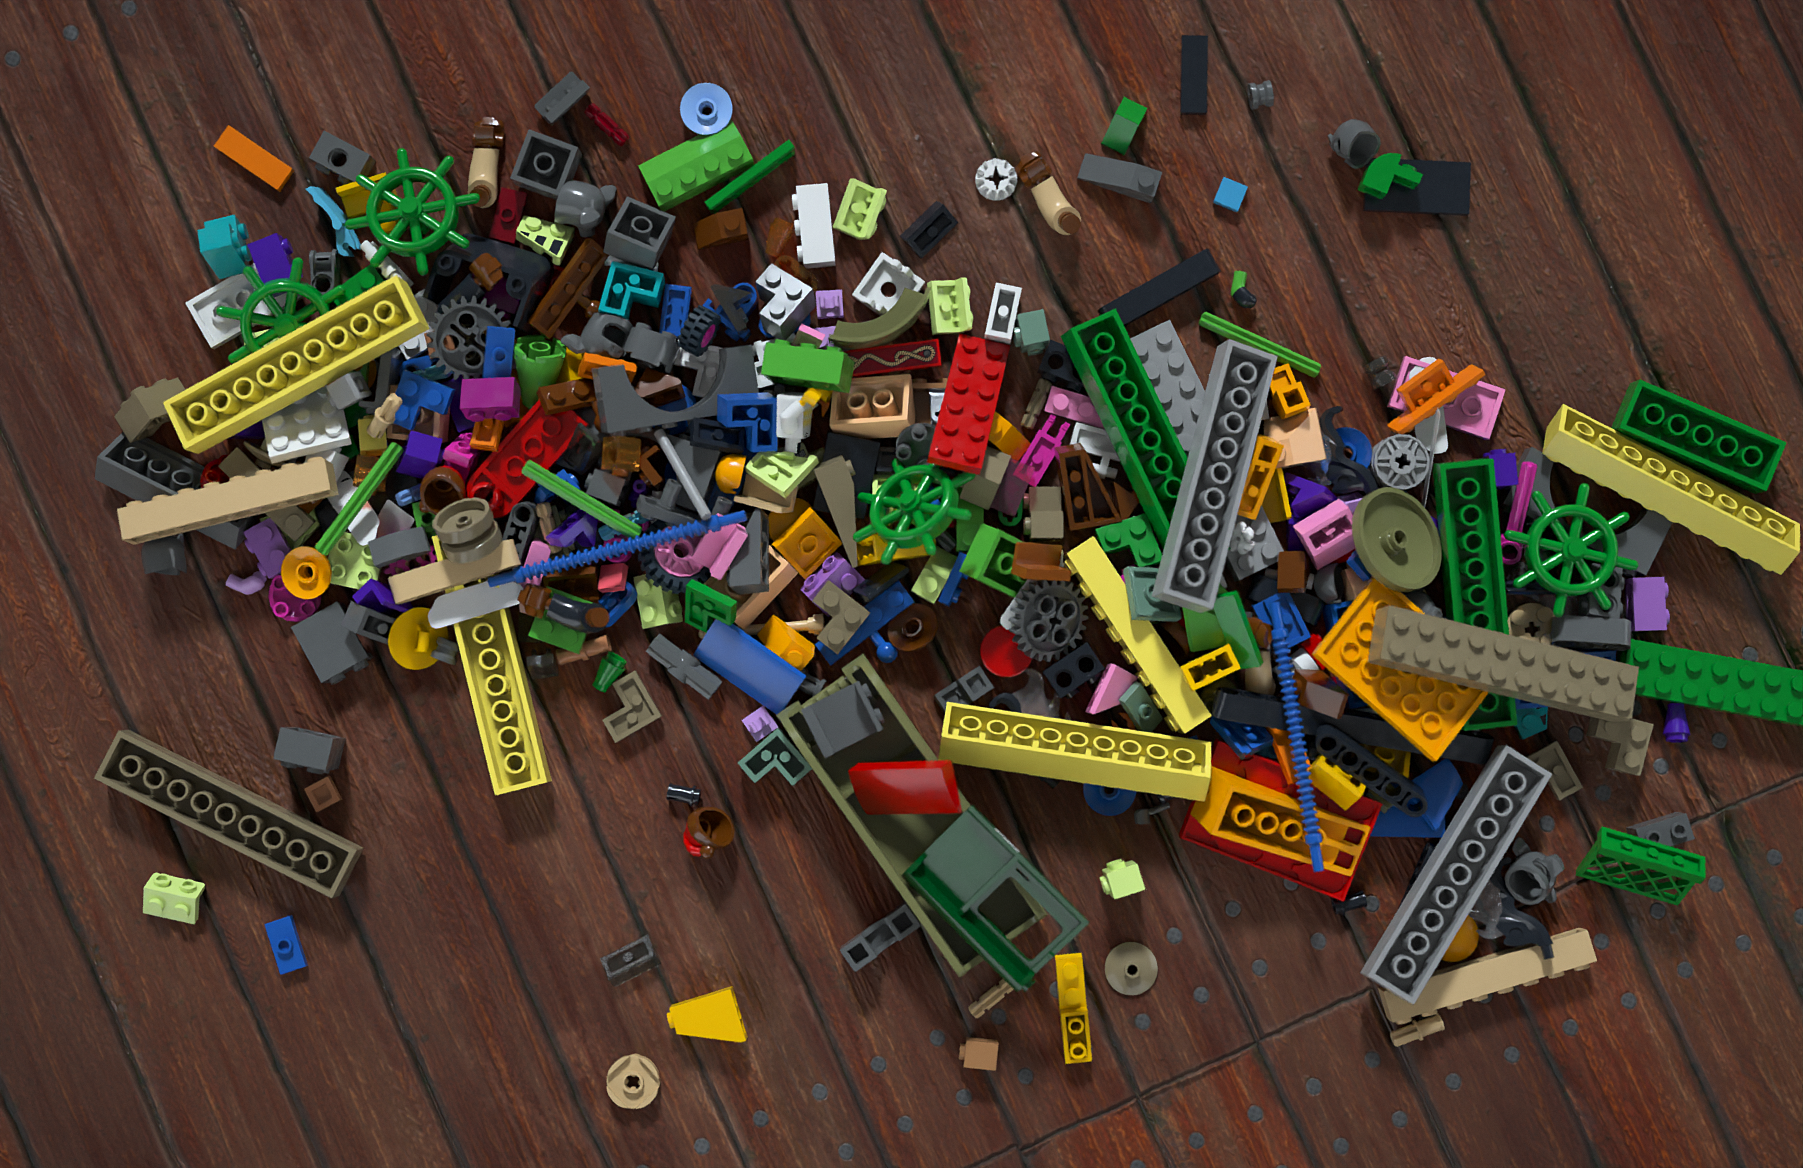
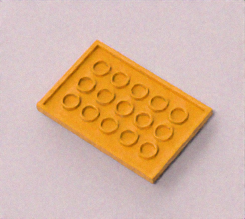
[1312,577,1489,761]

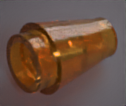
[765,217,795,258]

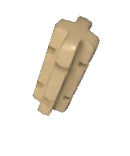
[535,502,562,554]
[969,979,1013,1019]

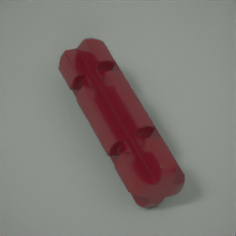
[584,103,629,146]

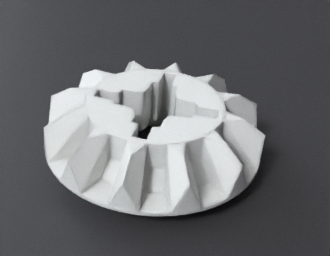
[975,158,1017,201]

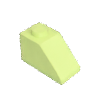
[911,546,957,604]

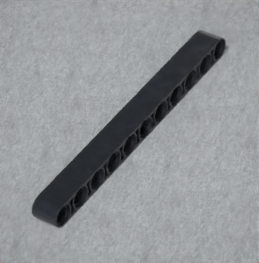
[1210,687,1495,764]

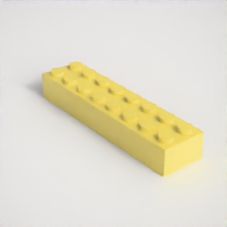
[1063,536,1211,734]

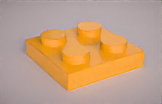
[772,507,842,580]

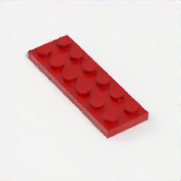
[927,333,1010,475]

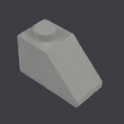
[326,371,373,410]

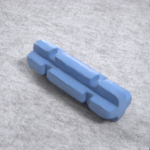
[395,484,421,507]

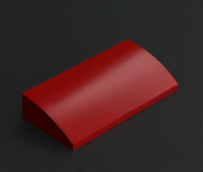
[848,760,962,815]

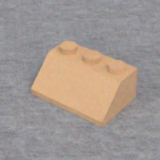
[830,374,916,439]
[704,545,798,630]

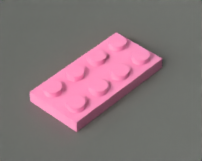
[1387,356,1505,440]

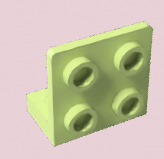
[328,532,382,589]

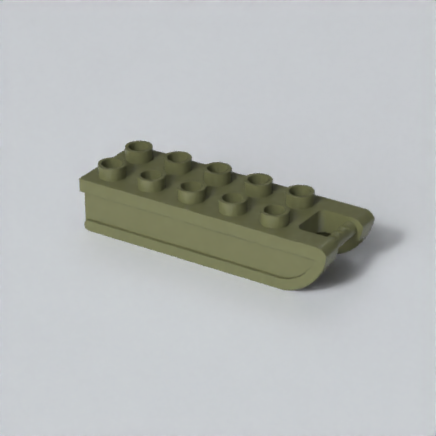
[776,654,1048,977]

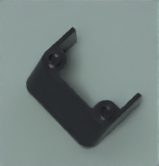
[422,233,554,335]

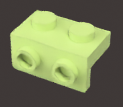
[832,178,887,240]
[927,278,973,335]
[633,574,683,629]
[143,873,205,924]

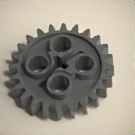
[426,295,511,380]
[1008,580,1089,662]

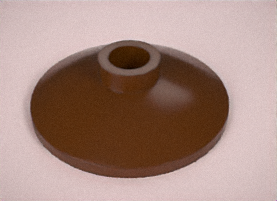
[888,603,938,652]

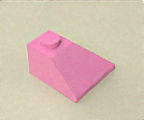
[1085,663,1138,714]

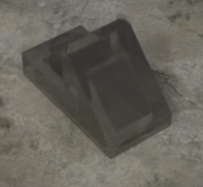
[710,284,753,336]

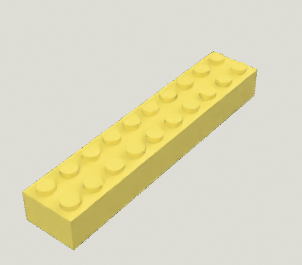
[163,275,430,454]
[1542,404,1800,575]
[432,535,552,795]
[938,702,1211,801]

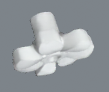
[1229,522,1255,555]

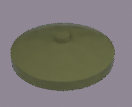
[1352,487,1442,592]

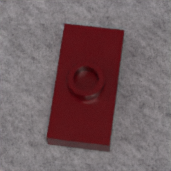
[489,187,528,245]

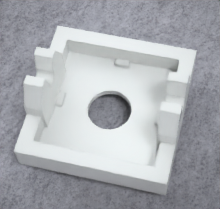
[852,252,925,316]

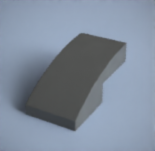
[368,527,431,568]
[933,666,994,715]

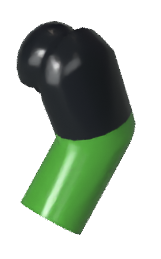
[1231,271,1257,308]

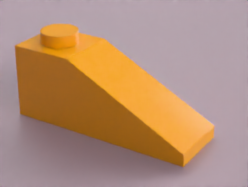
[1237,434,1284,520]

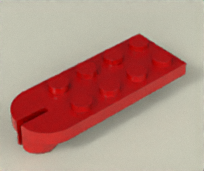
[467,400,589,518]

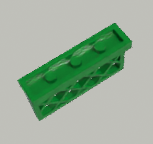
[1576,826,1706,906]

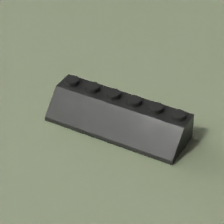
[95,432,259,549]

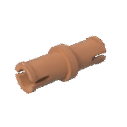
[556,635,612,666]

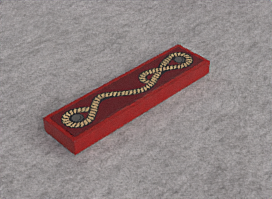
[842,339,942,378]

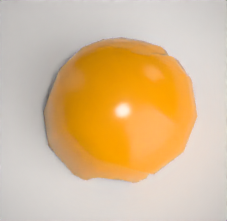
[715,454,747,494]

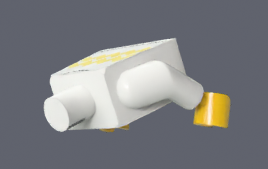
[776,388,832,453]

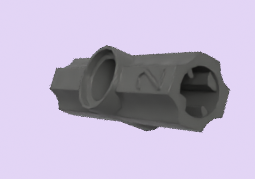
[646,634,722,700]

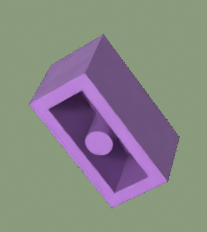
[1624,577,1670,632]

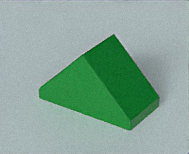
[1101,97,1147,155]

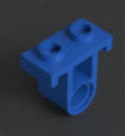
[703,283,758,342]

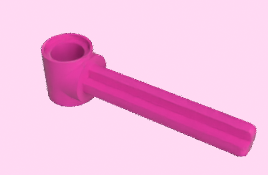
[1500,461,1537,565]

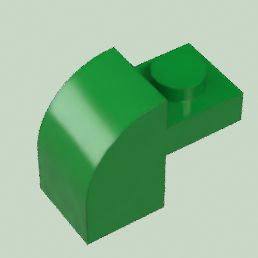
[1357,153,1423,199]

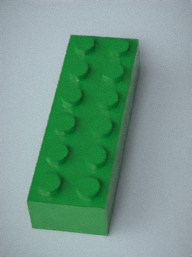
[1611,379,1787,494]

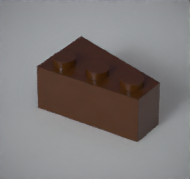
[1054,443,1122,531]

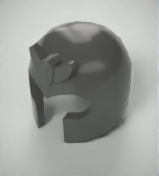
[1327,119,1381,169]
[141,534,187,575]

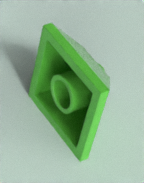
[1182,583,1227,652]

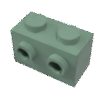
[1012,309,1050,356]

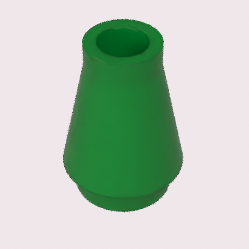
[592,652,627,693]

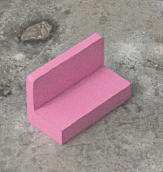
[692,514,747,580]

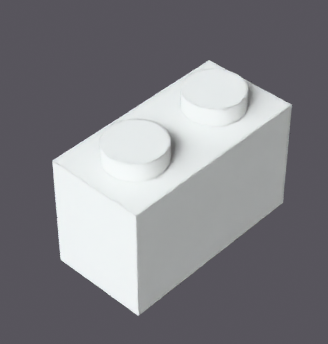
[984,283,1022,344]

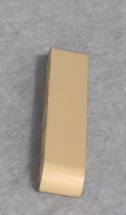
[388,539,521,604]

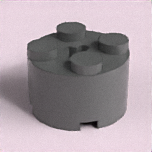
[620,322,680,375]

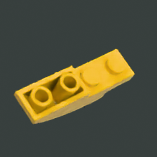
[1055,953,1092,1064]

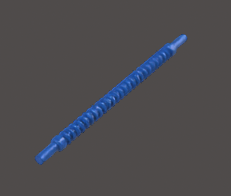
[488,510,747,587]
[1269,602,1324,872]

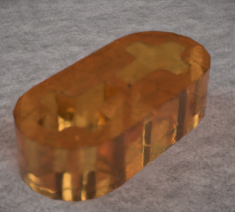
[774,255,818,294]

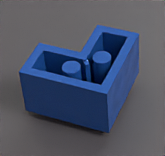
[717,392,778,452]

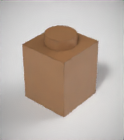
[959,1037,998,1071]

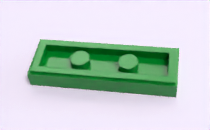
[1213,591,1264,670]

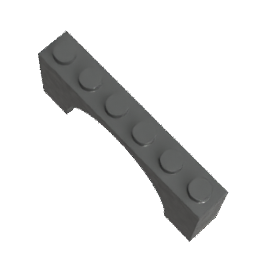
[592,345,759,437]
[556,406,725,513]
[1498,447,1672,578]

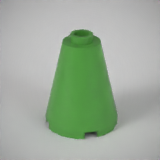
[513,335,567,410]

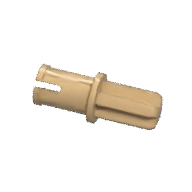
[367,393,402,439]
[1390,1013,1445,1047]

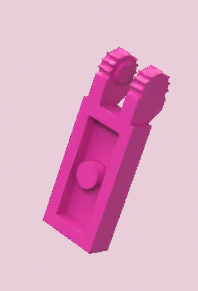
[1012,413,1070,487]

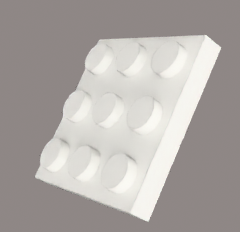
[262,385,352,463]

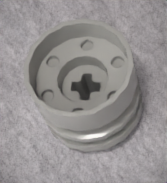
[1368,434,1430,491]

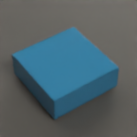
[1213,177,1248,212]

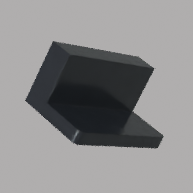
[685,417,745,455]

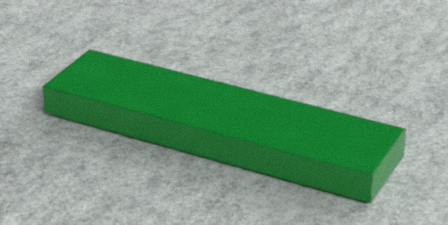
[705,140,796,214]

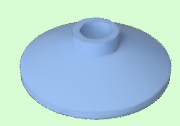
[680,83,733,135]

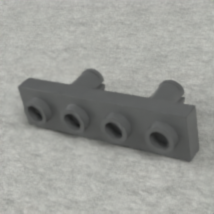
[636,479,732,537]

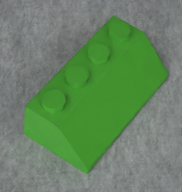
[638,119,754,212]

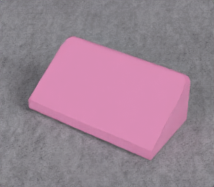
[518,538,551,589]

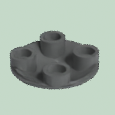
[895,423,936,467]

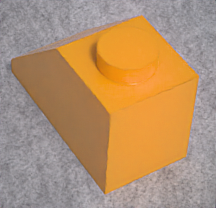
[988,411,1031,465]
[757,614,815,672]

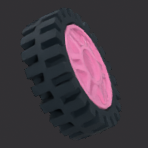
[638,519,711,594]

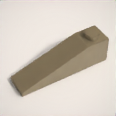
[218,447,316,541]
[813,455,857,568]

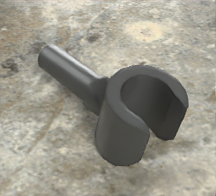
[1134,802,1170,824]

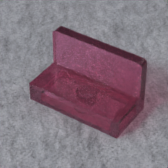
[990,458,1035,517]

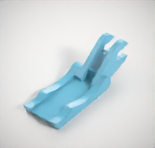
[306,186,361,257]

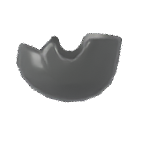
[1314,563,1344,604]

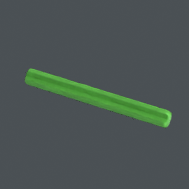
[1199,312,1321,377]
[315,442,404,556]
[522,460,642,539]

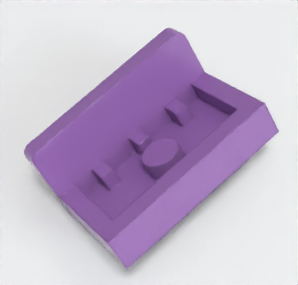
[243,518,292,579]
[800,552,865,617]

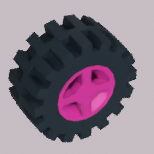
[677,305,721,357]

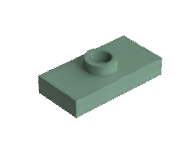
[1119,681,1163,733]

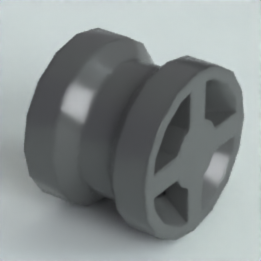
[1247,80,1274,110]
[430,636,460,665]

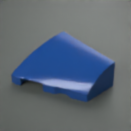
[1411,758,1463,832]

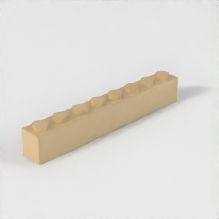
[117,457,339,545]
[1378,928,1597,1025]

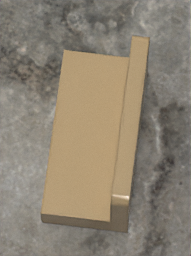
[734,474,798,513]

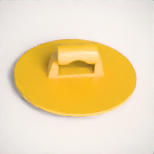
[388,607,448,670]

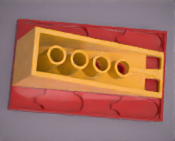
[1178,738,1383,902]

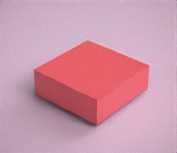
[597,563,628,593]

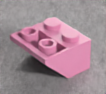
[1293,499,1356,570]

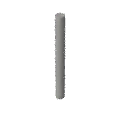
[654,429,712,520]

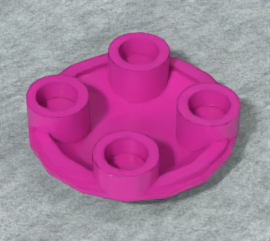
[268,574,322,622]

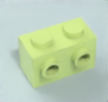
[1099,859,1145,899]

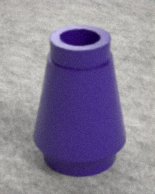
[1663,703,1690,743]

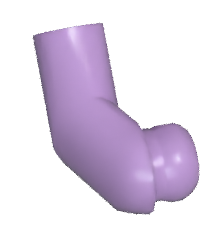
[226,571,267,595]

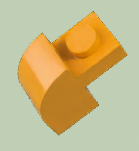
[1269,363,1311,419]

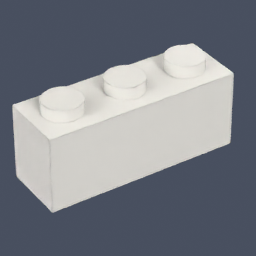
[792,183,836,269]

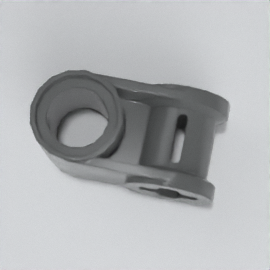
[309,249,341,295]

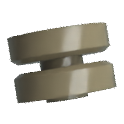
[433,498,502,563]

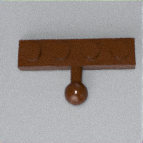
[527,238,609,339]
[536,373,640,433]

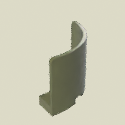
[829,287,931,350]

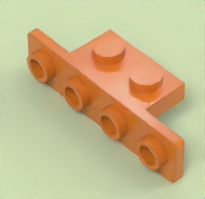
[1387,359,1485,434]

